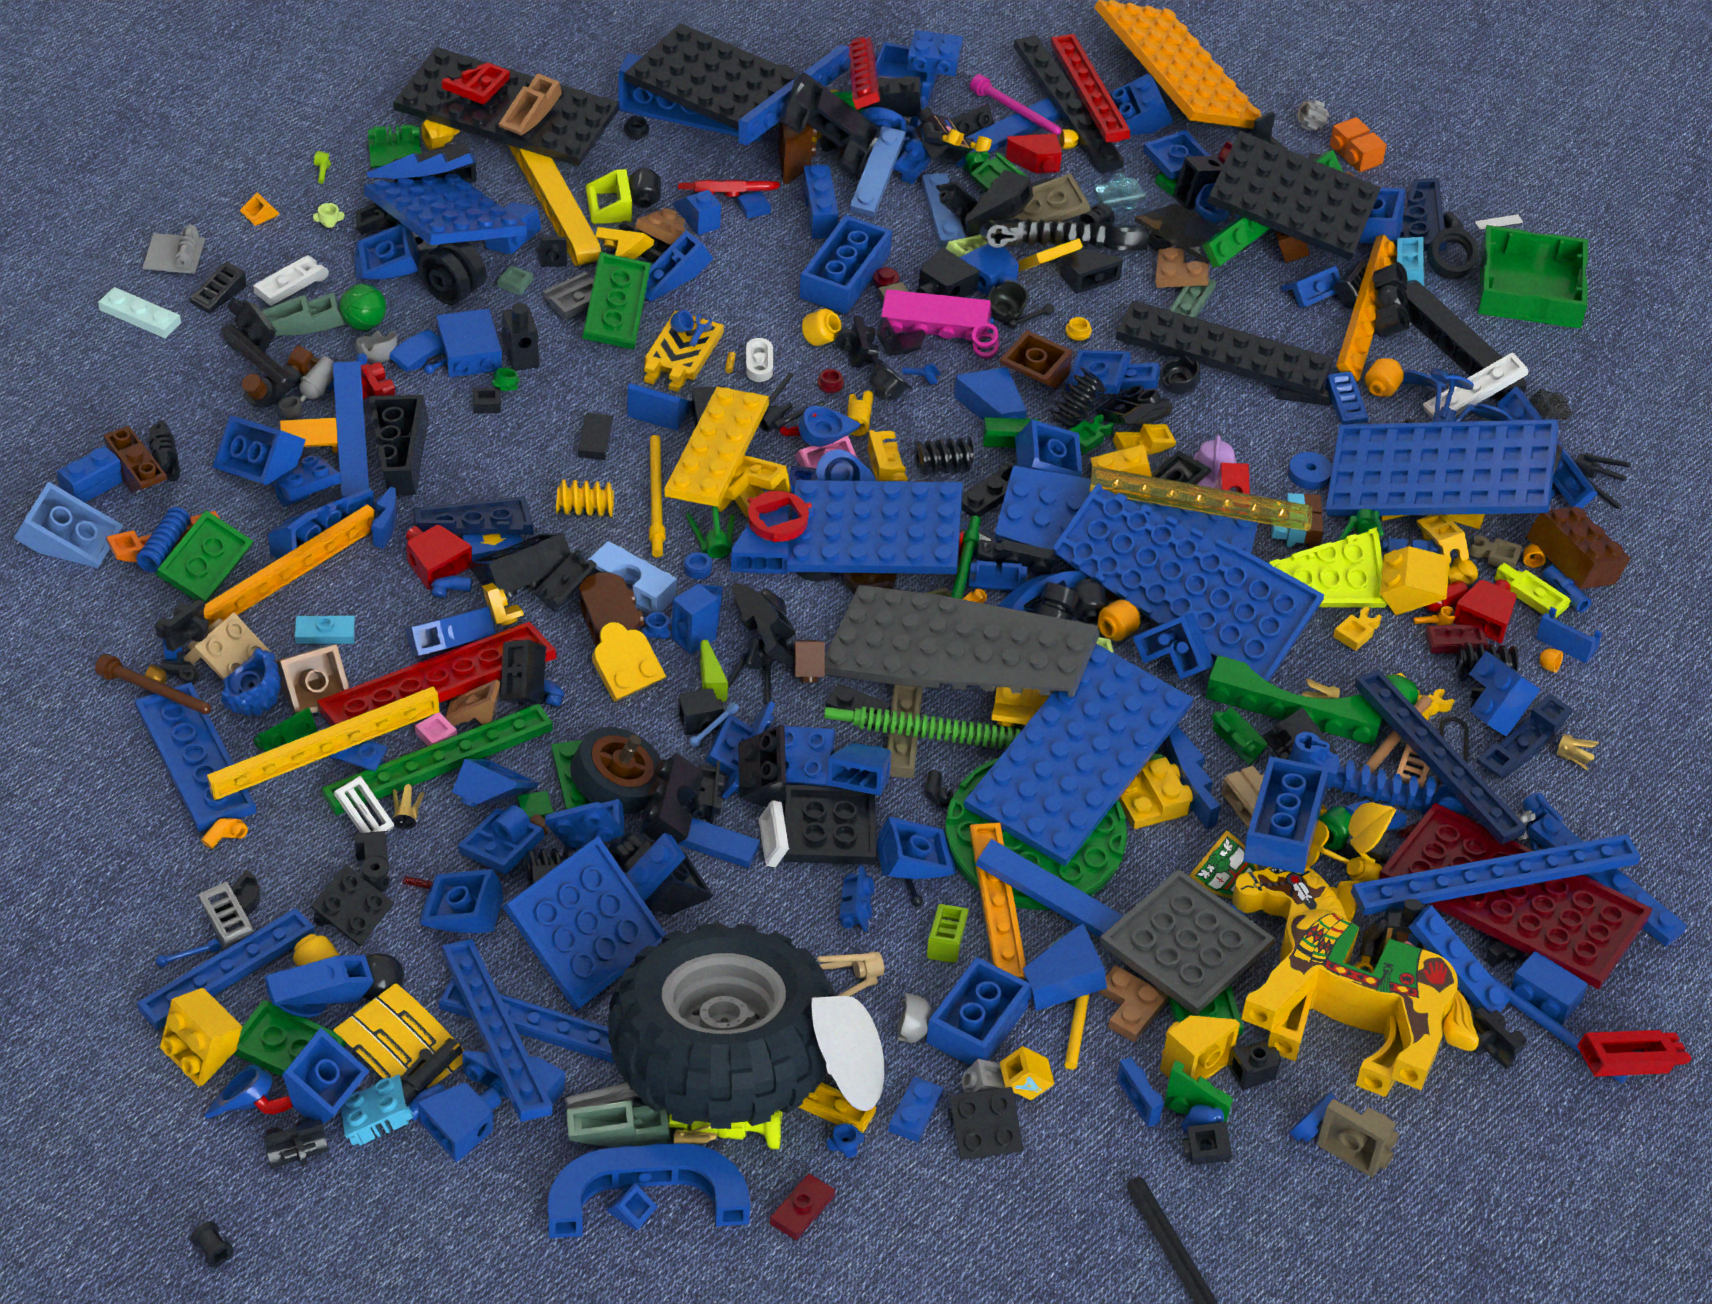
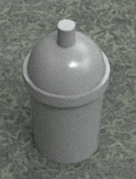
[299,356,334,403]

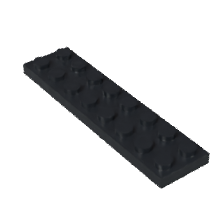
[1116,300,1333,398]

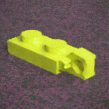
[1494,563,1571,619]

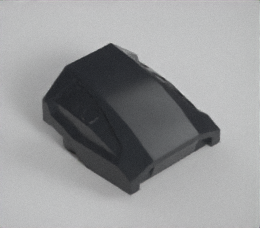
[1095,385,1173,426]

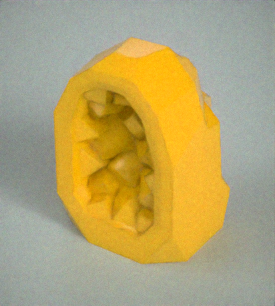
[421,120,460,151]

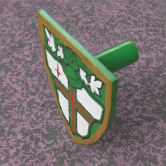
[1189,830,1260,899]

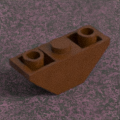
[103,425,167,493]

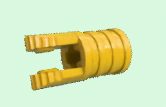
[847,390,873,436]

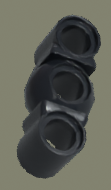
[1373,262,1410,338]

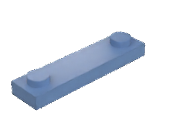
[850,126,906,217]
[922,173,966,248]

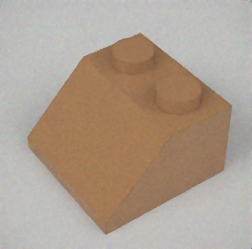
[275,644,349,713]

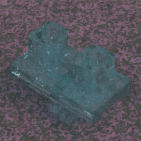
[1094,172,1146,211]

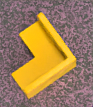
[718,455,792,512]

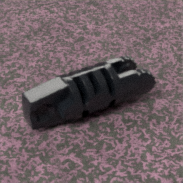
[149,420,180,482]

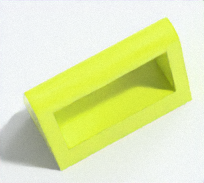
[585,169,632,224]

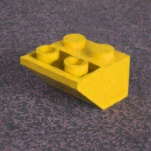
[160,987,242,1087]

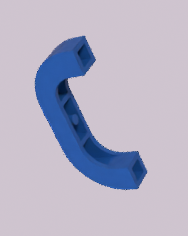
[548,1143,750,1238]

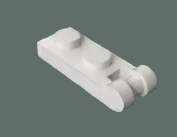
[253,255,329,306]

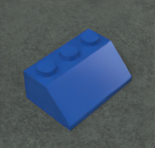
[212,415,306,485]

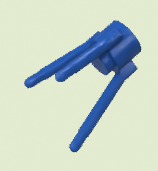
[1520,793,1567,851]

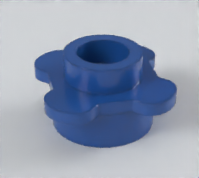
[642,612,672,639]
[827,1123,865,1158]

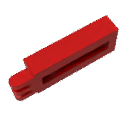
[1577,1030,1692,1077]

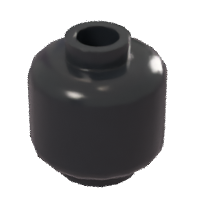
[628,168,661,208]
[1072,579,1108,623]

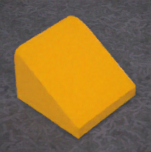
[239,192,280,226]

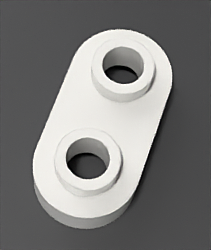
[746,338,773,382]

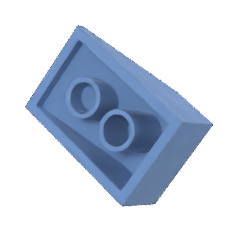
[14,482,123,568]

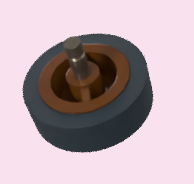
[570,727,661,814]

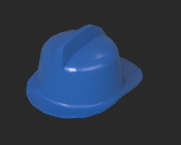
[816,449,876,481]

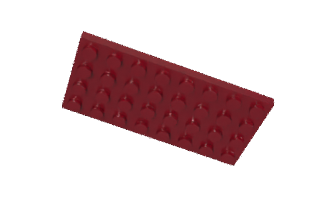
[1378,803,1653,990]

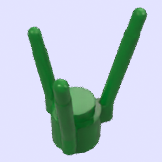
[686,506,735,559]
[1338,509,1384,541]

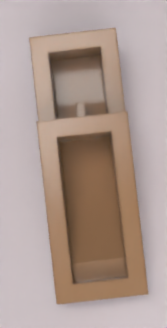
[499,73,562,135]

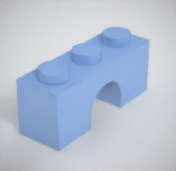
[587,541,677,614]

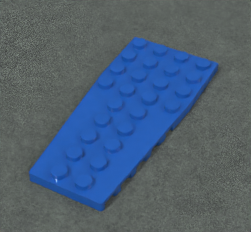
[994,466,1260,564]
[1053,483,1324,682]

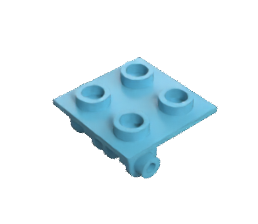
[341,1074,414,1146]

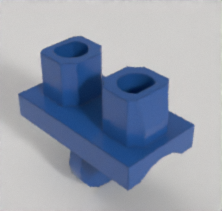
[894,139,932,184]

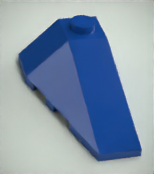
[268,488,375,559]

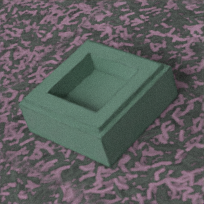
[497,265,533,295]

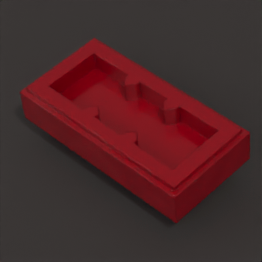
[1425,624,1488,653]
[770,1173,835,1241]

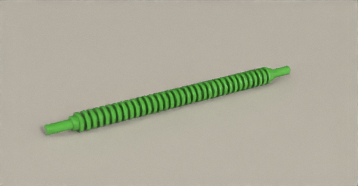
[824,706,1162,761]

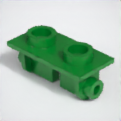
[1211,706,1268,766]
[253,707,318,752]

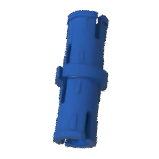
[1542,565,1591,613]

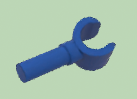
[690,314,712,347]
[902,363,941,385]

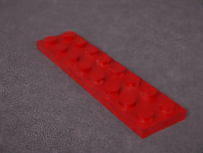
[317,621,557,726]

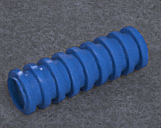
[136,507,191,573]

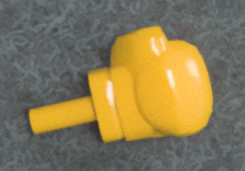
[1448,557,1478,586]

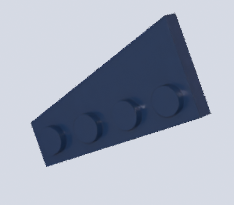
[1396,178,1446,251]
[413,496,534,534]

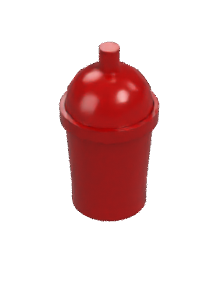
[1425,581,1469,614]

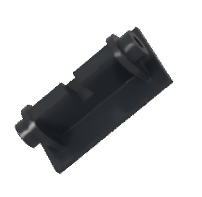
[950,103,994,138]
[936,182,978,225]
[690,761,724,824]

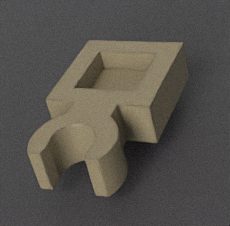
[1470,535,1523,569]

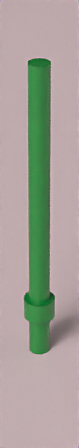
[951,516,981,599]

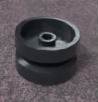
[419,242,486,305]

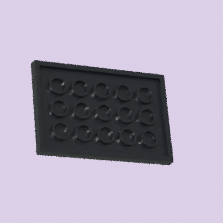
[625,23,800,130]
[1207,131,1381,261]

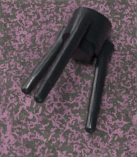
[759,372,825,433]
[1575,452,1631,509]
[727,639,773,705]

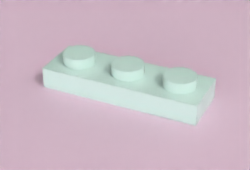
[98,287,181,338]

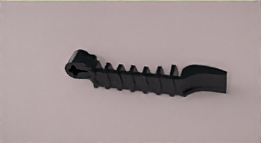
[980,218,1150,251]

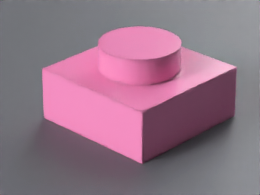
[415,712,457,746]

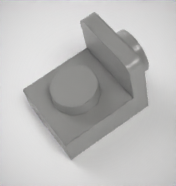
[962,1059,1014,1094]

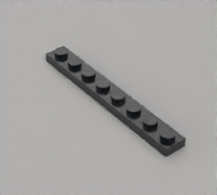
[1014,35,1124,173]

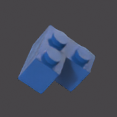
[1133,612,1215,680]
[1469,651,1541,737]

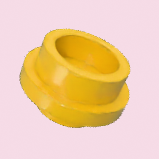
[1065,317,1092,341]

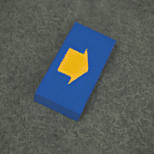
[462,533,523,561]

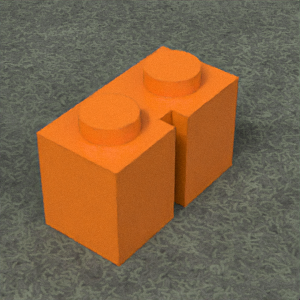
[1329,117,1387,173]

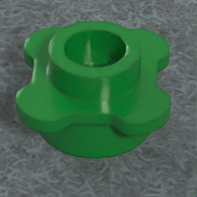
[963,151,990,173]
[491,368,520,391]

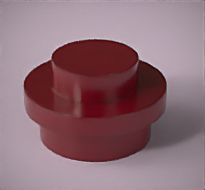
[873,267,899,288]
[817,369,844,393]

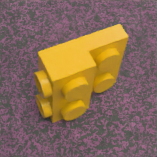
[1118,757,1193,830]

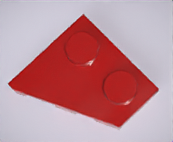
[442,63,510,105]

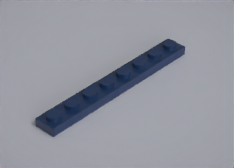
[1354,669,1527,845]

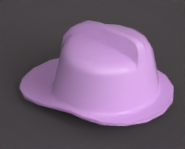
[1194,435,1237,494]

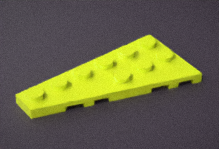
[1269,527,1388,608]

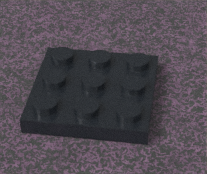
[784,785,876,865]

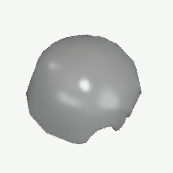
[355,331,398,363]
[898,992,932,1044]

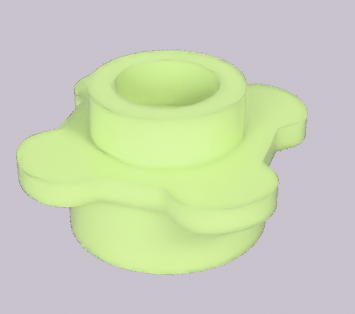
[313,203,344,228]

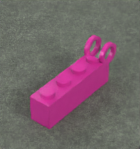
[881,289,999,358]

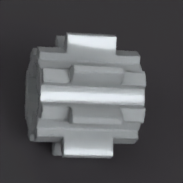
[1296,99,1329,131]

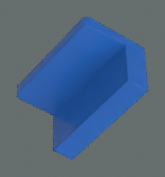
[1280,266,1341,308]

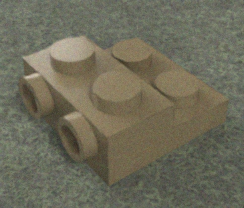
[1317,1099,1400,1178]

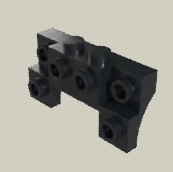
[779,72,881,176]

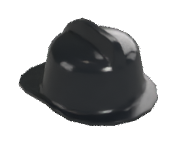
[869,356,912,400]

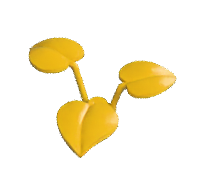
[1306,802,1396,922]

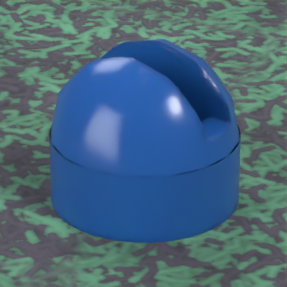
[670,310,694,333]

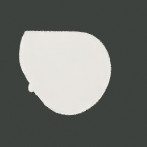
[812,996,884,1111]

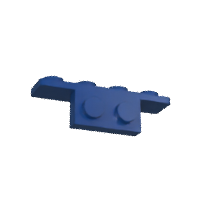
[705,701,775,800]

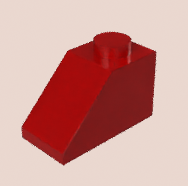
[1005,134,1062,173]

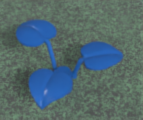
[1401,368,1512,422]

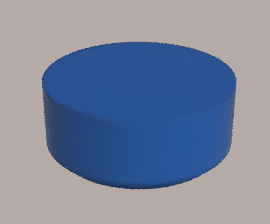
[684,552,712,579]

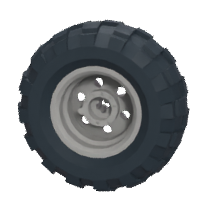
[608,923,836,1129]

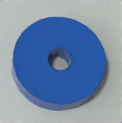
[1288,452,1333,490]

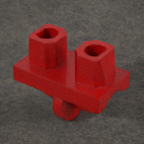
[361,362,395,400]

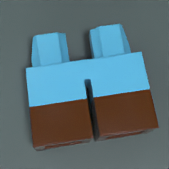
[1270,493,1324,549]

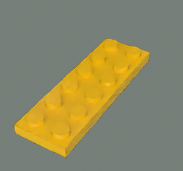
[664,387,769,507]

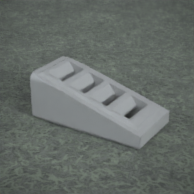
[198,882,254,950]

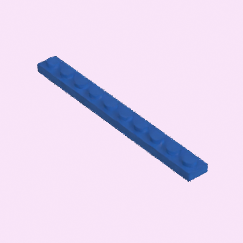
[1351,834,1641,916]

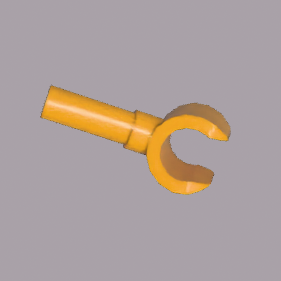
[1413,606,1455,625]

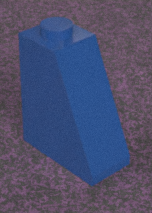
[954,367,1027,421]
[731,506,789,574]
[1023,924,1107,1011]

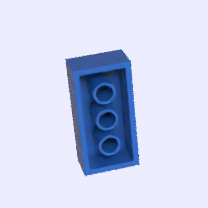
[799,214,892,315]
[1243,756,1329,874]

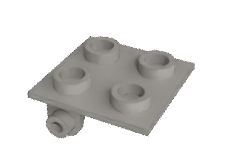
[143,224,206,274]

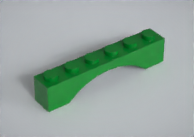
[1205,655,1383,746]

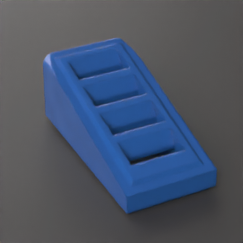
[1324,372,1368,425]

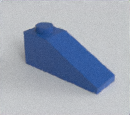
[645,230,714,302]

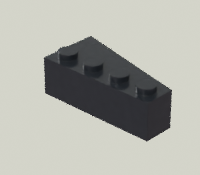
[369,395,429,495]

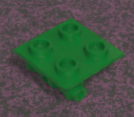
[368,124,421,168]

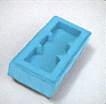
[295,616,355,644]

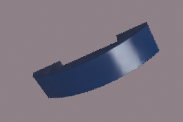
[1476,693,1573,779]

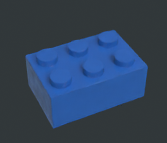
[926,956,1031,1066]

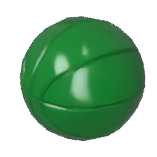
[339,283,387,331]

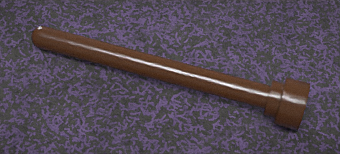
[95,653,211,714]

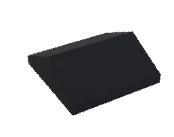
[1145,450,1212,496]

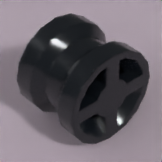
[608,833,643,872]

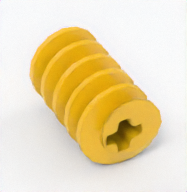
[556,479,614,517]

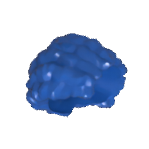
[221,648,281,716]

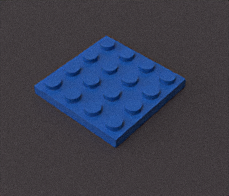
[502,836,667,1010]

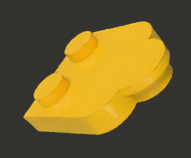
[592,622,666,702]

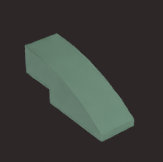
[262,292,345,336]
[567,1100,671,1147]

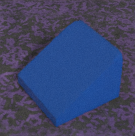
[607,1183,658,1230]

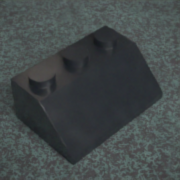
[468,533,571,598]

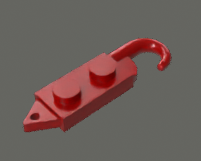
[678,179,780,196]

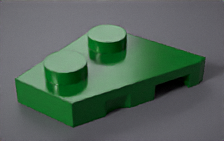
[1164,1060,1233,1123]

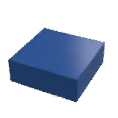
[737,191,771,219]

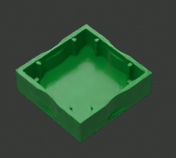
[1478,225,1588,329]

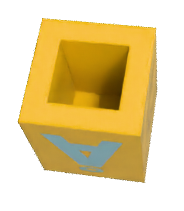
[999,1046,1055,1101]

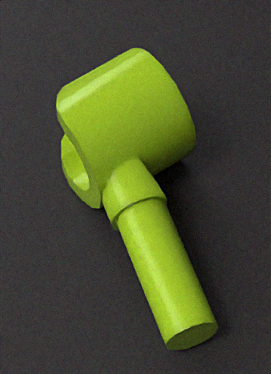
[314,151,331,184]

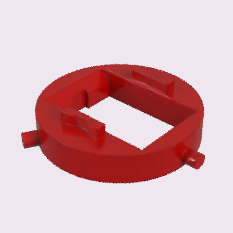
[747,491,812,542]

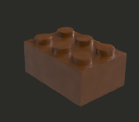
[1526,507,1631,589]

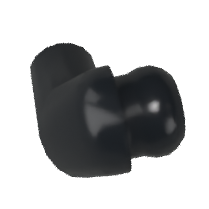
[161,660,200,685]

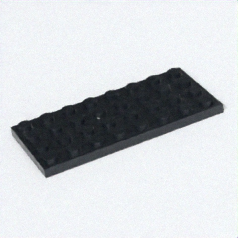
[393,47,619,166]

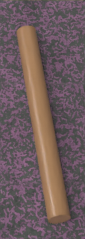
[1360,695,1432,775]

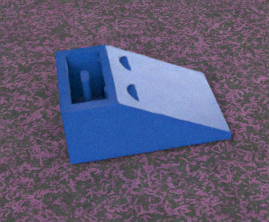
[1109,73,1174,135]

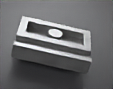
[543,272,594,320]

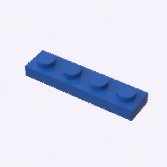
[1408,905,1510,1013]

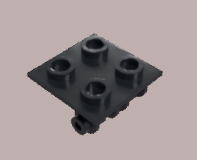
[1262,707,1338,760]
[311,864,394,946]
[948,1087,1024,1161]

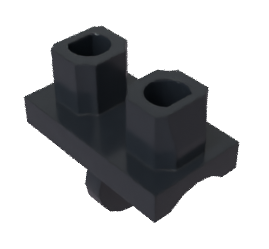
[834,316,880,368]
[155,600,209,652]
[1473,1007,1527,1069]
[263,1117,328,1169]

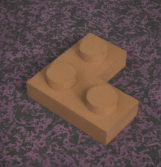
[635,208,694,245]
[1155,247,1210,288]
[1098,965,1168,1043]

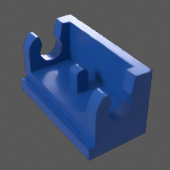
[1536,607,1602,663]

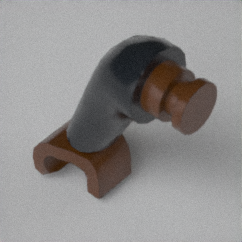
[242,345,320,408]

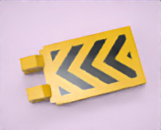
[644,311,724,392]

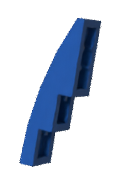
[367,153,476,179]
[1163,725,1221,829]

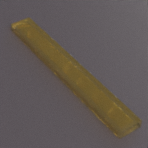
[1089,466,1312,531]

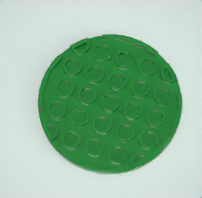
[945,757,1127,910]

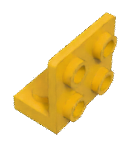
[991,687,1053,727]

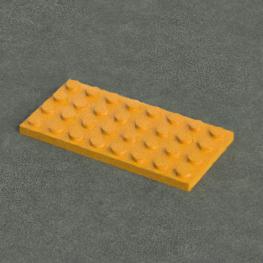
[1094,0,1261,129]

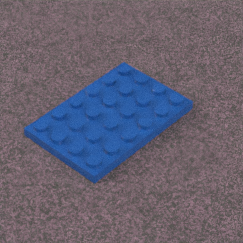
[364,174,527,245]
[786,480,963,574]

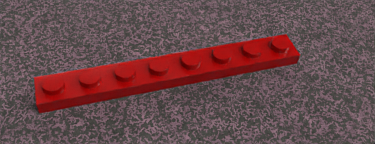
[1051,34,1130,143]
[848,36,880,110]

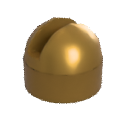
[145,664,167,685]

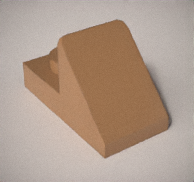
[445,679,500,726]

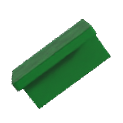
[983,417,1039,448]

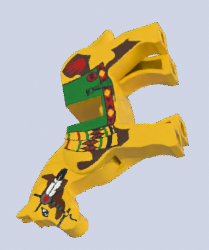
[1232,865,1479,1097]

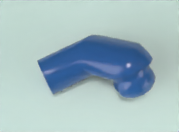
[544,680,565,707]
[1181,1104,1224,1133]

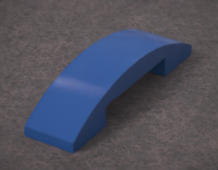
[999,571,1088,612]

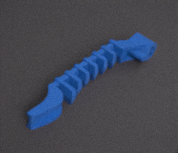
[1289,732,1475,817]

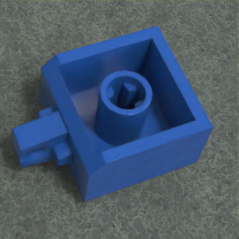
[1015,419,1083,477]

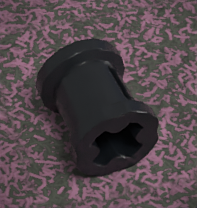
[190,1221,234,1267]

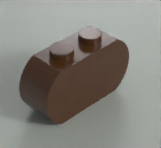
[579,573,644,648]

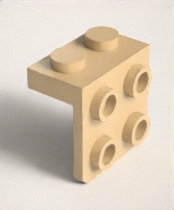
[183,613,271,680]

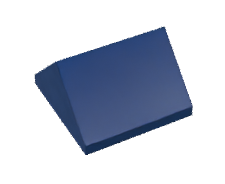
[627,383,692,431]

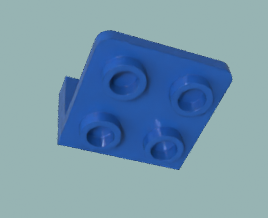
[545,799,624,849]

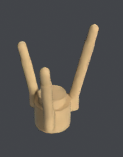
[817,951,884,996]

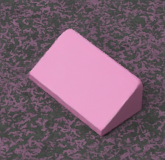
[794,435,858,476]

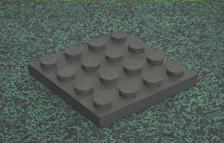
[1099,869,1275,1016]

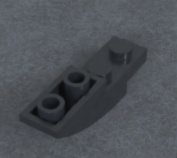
[731,583,796,665]

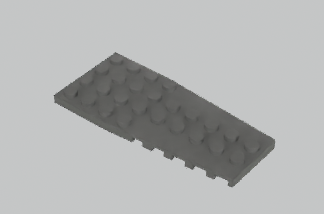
[825,585,1099,697]

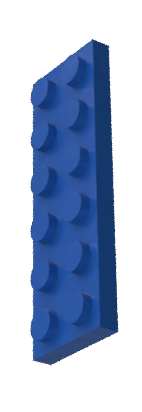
[134,682,256,833]

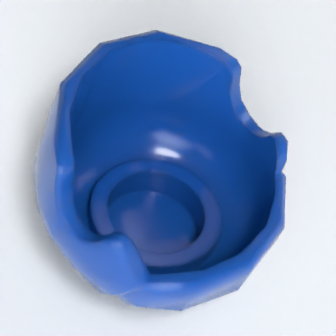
[1194,183,1231,223]

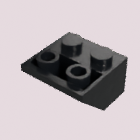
[738,725,787,807]

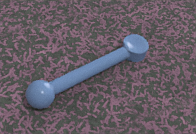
[689,702,739,747]

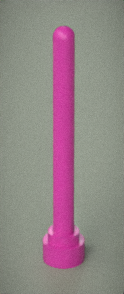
[970,74,1062,135]

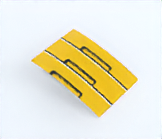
[333,984,465,1090]

